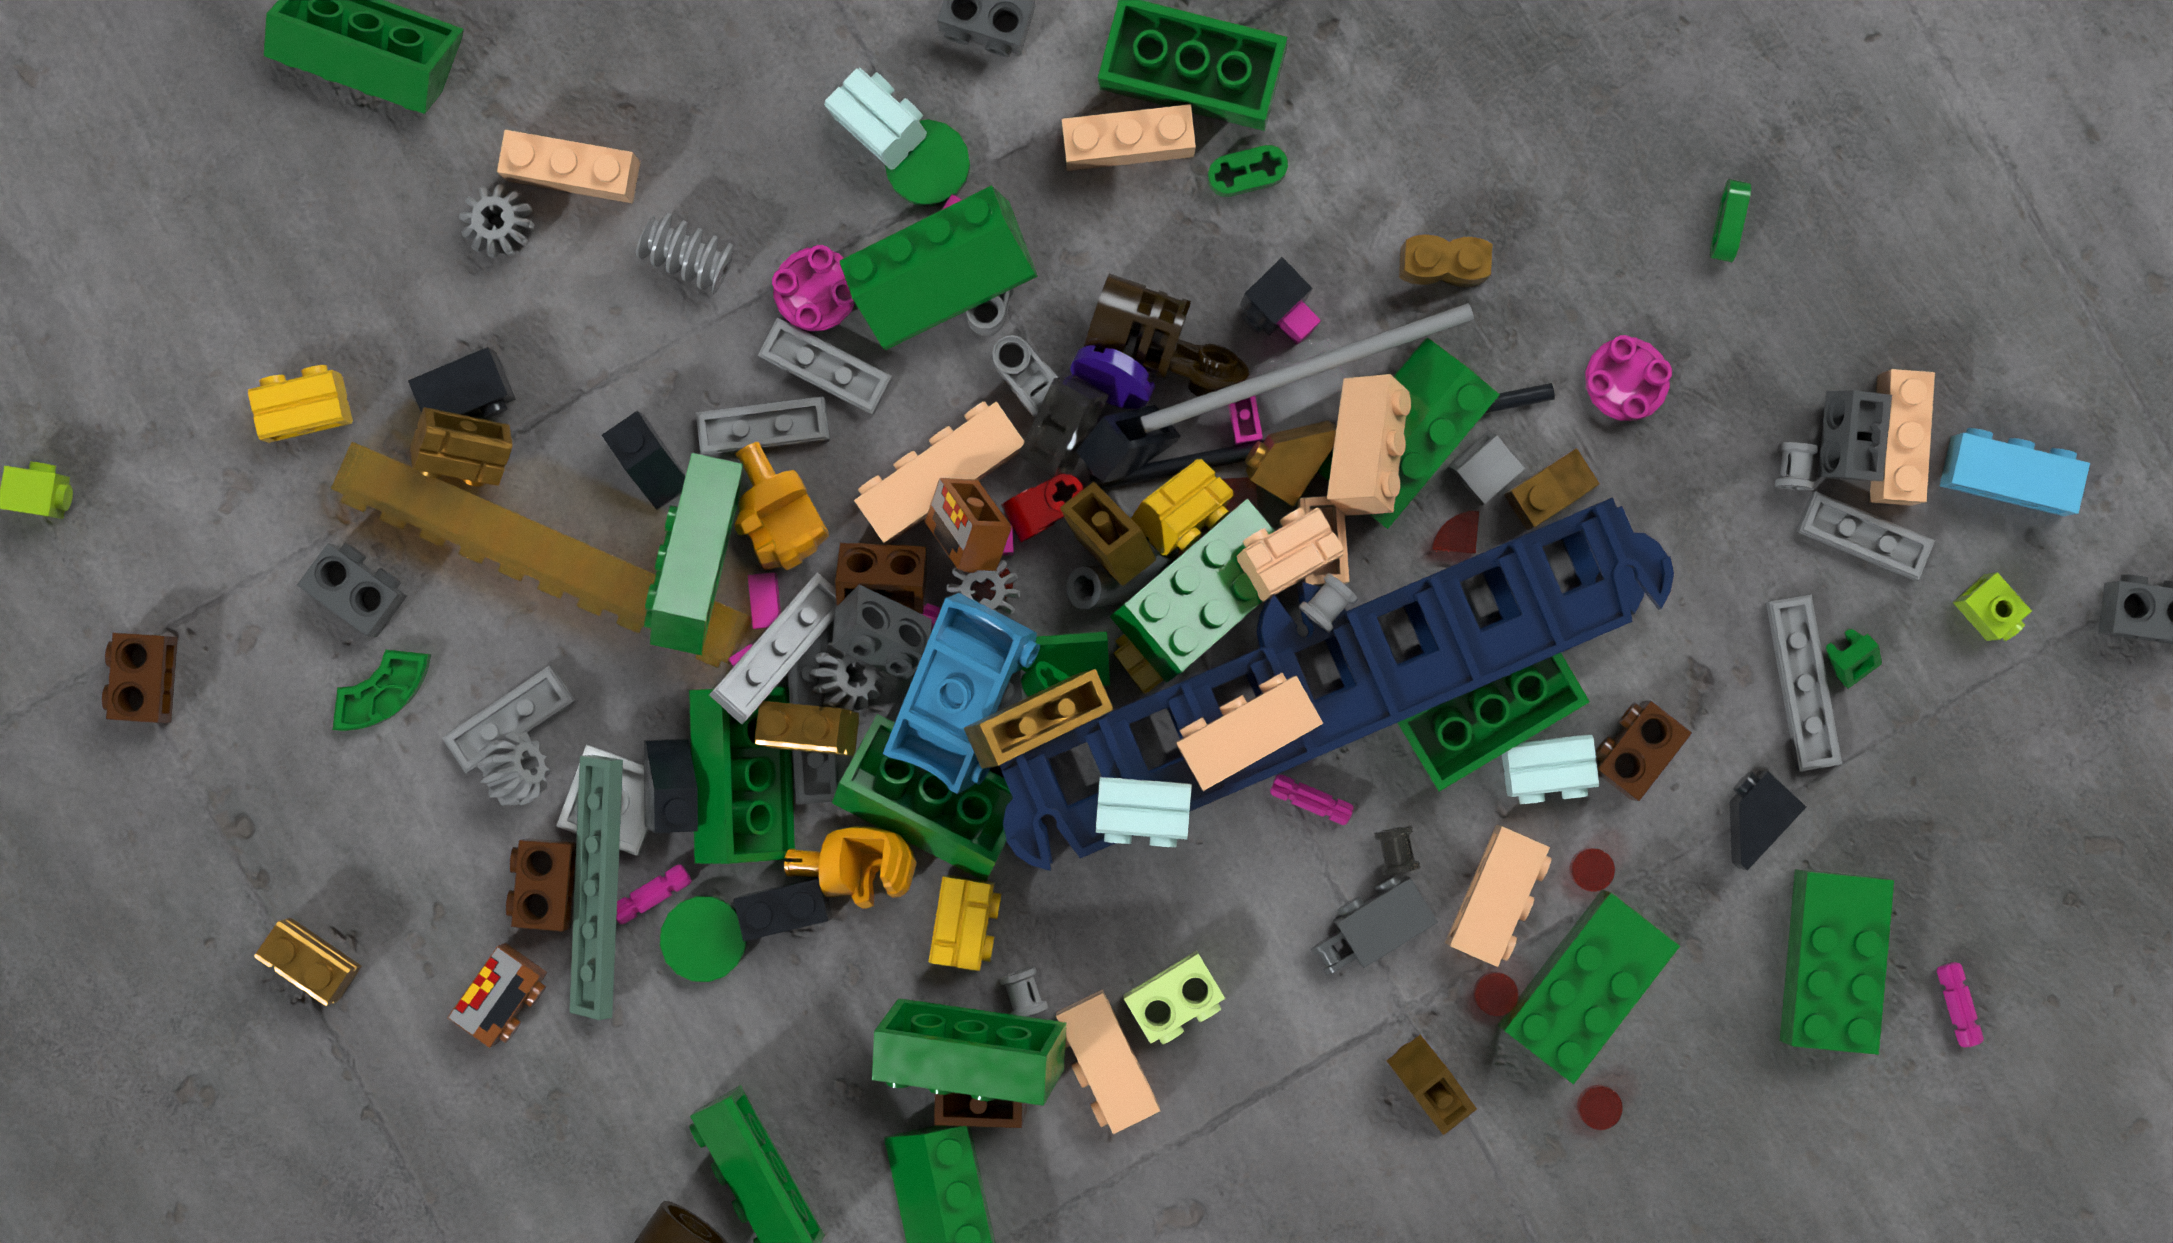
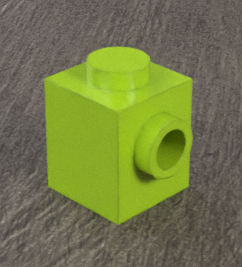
[0,461,73,519]
[1953,572,2032,641]

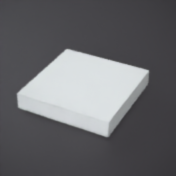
[556,745,649,856]

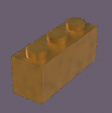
[963,669,1114,769]

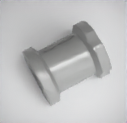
[1775,442,1818,491]
[1299,573,1358,633]
[999,966,1048,1017]

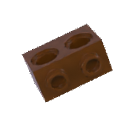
[835,543,927,614]
[102,633,178,723]
[1595,701,1692,801]
[506,838,576,931]

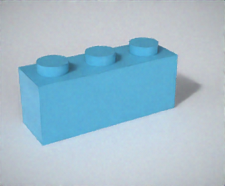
[1939,428,2090,516]

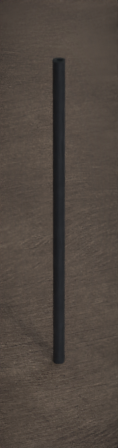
[1089,383,1555,490]

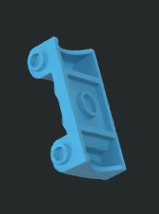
[883,593,1040,794]

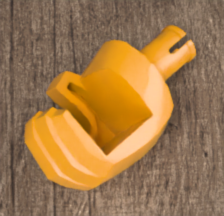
[734,442,829,570]
[784,826,917,909]

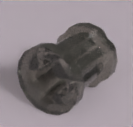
[1374,825,1421,875]

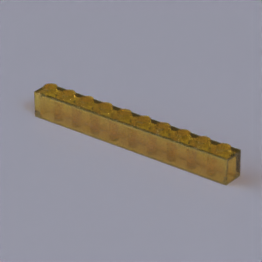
[331,442,752,668]

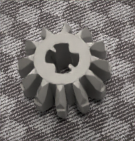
[459,184,535,258]
[947,559,1021,614]
[809,642,886,711]
[477,732,551,806]

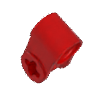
[1001,474,1084,543]

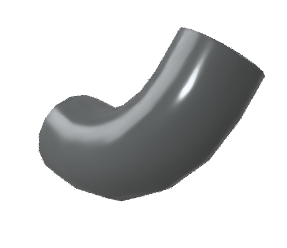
[1066,536,1178,610]

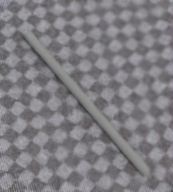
[1140,303,1474,433]

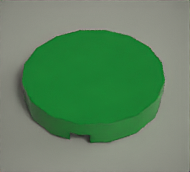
[885,119,970,207]
[660,896,747,982]

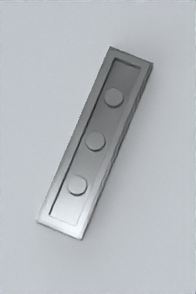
[709,572,837,724]
[1766,594,1842,771]

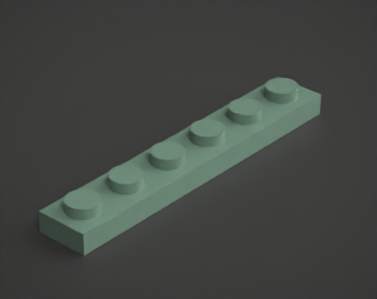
[569,755,623,1020]

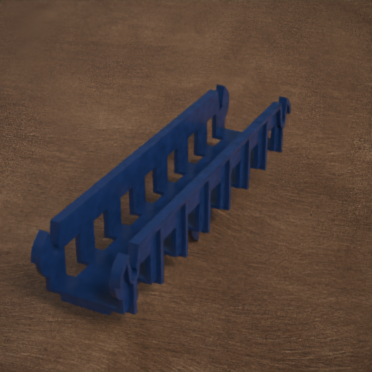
[1000,497,1674,871]

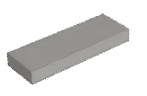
[758,318,893,415]
[696,396,830,456]
[1796,491,1935,581]
[442,666,575,773]

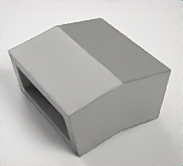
[1448,431,1525,506]

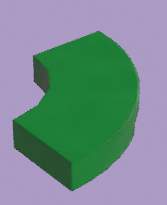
[332,649,431,731]

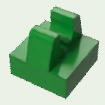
[1826,629,1882,689]

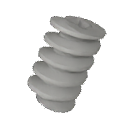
[636,212,734,294]

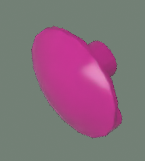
[772,245,855,331]
[1585,335,1672,421]

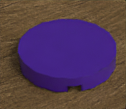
[1070,345,1155,409]

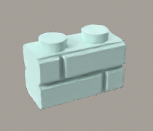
[824,68,927,170]
[1502,735,1599,804]
[1096,777,1191,847]

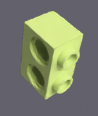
[1123,950,1225,1045]

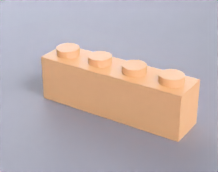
[854,401,1027,545]

